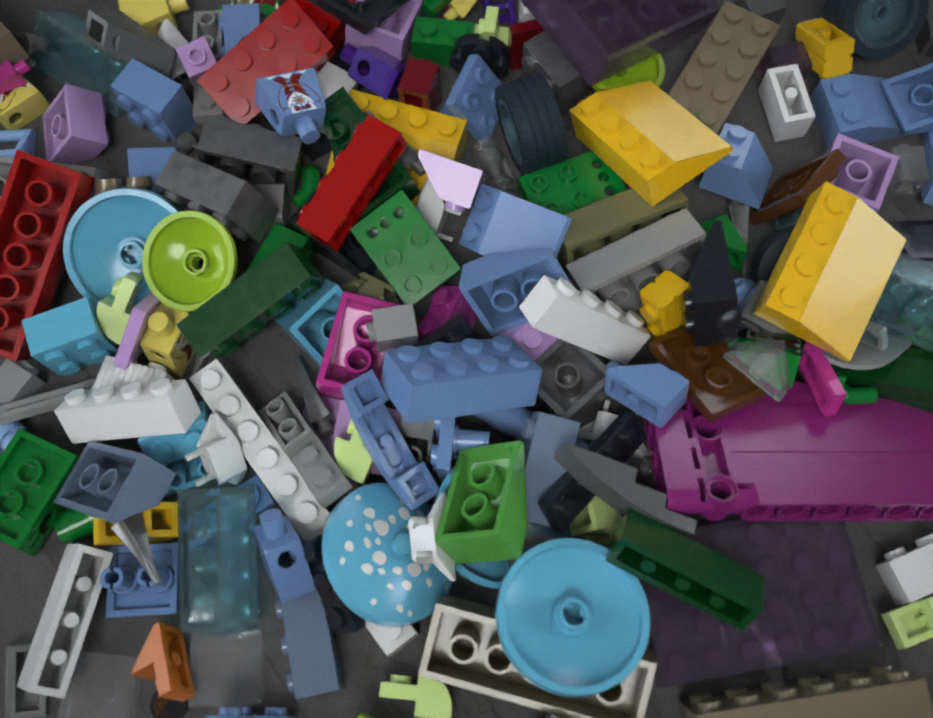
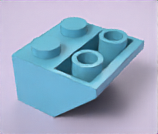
[138,401,216,496]

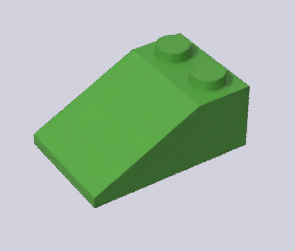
[435,440,527,564]

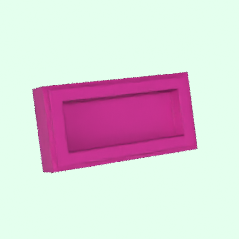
[798,342,847,417]

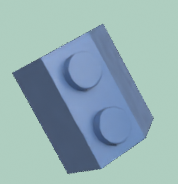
[699,122,773,209]

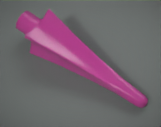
[0,58,31,94]

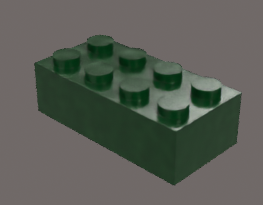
[176,242,324,359]

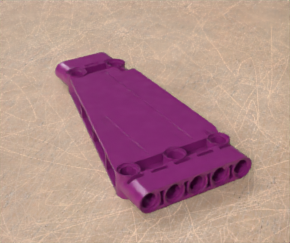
[643,378,933,522]

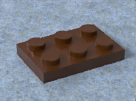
[749,148,846,226]
[648,327,768,423]

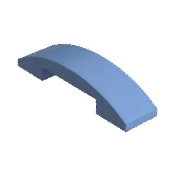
[341,369,439,510]

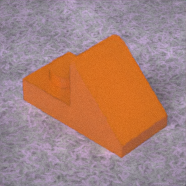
[131,622,195,702]

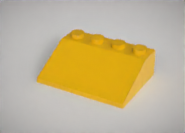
[569,81,732,207]
[326,89,468,206]
[752,181,907,362]

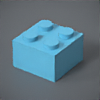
[21,297,119,376]

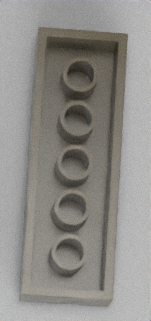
[668,1,780,181]
[418,594,657,718]
[679,663,933,718]

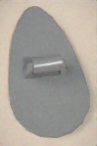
[822,320,914,370]

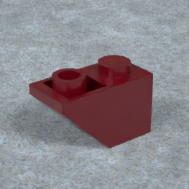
[398,57,442,111]

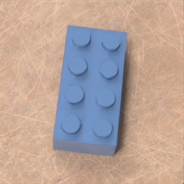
[381,335,542,424]

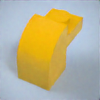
[93,502,179,546]

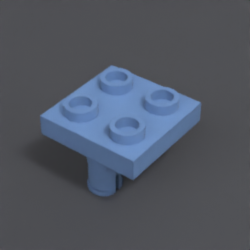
[440,54,502,143]
[430,417,490,482]
[100,542,183,619]

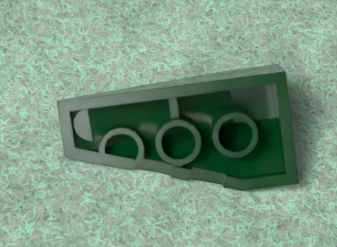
[323,87,421,219]
[830,348,933,413]

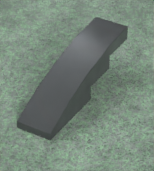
[554,444,697,536]

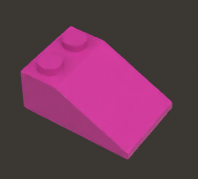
[316,291,399,404]

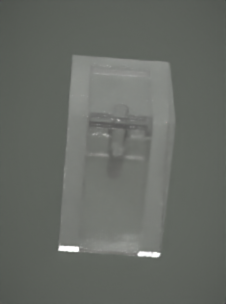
[723,340,790,403]

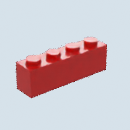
[296,114,408,252]

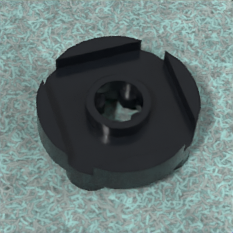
[449,33,510,79]

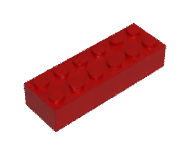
[0,150,95,362]

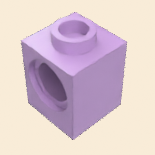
[175,37,217,86]

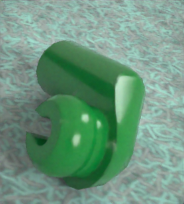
[291,165,321,208]
[835,371,878,405]

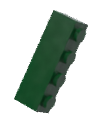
[605,508,765,632]

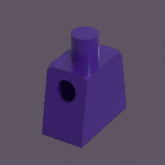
[340,43,407,100]

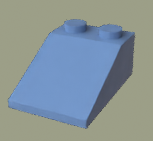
[880,63,933,135]
[810,74,910,150]
[459,183,572,258]
[459,248,571,336]

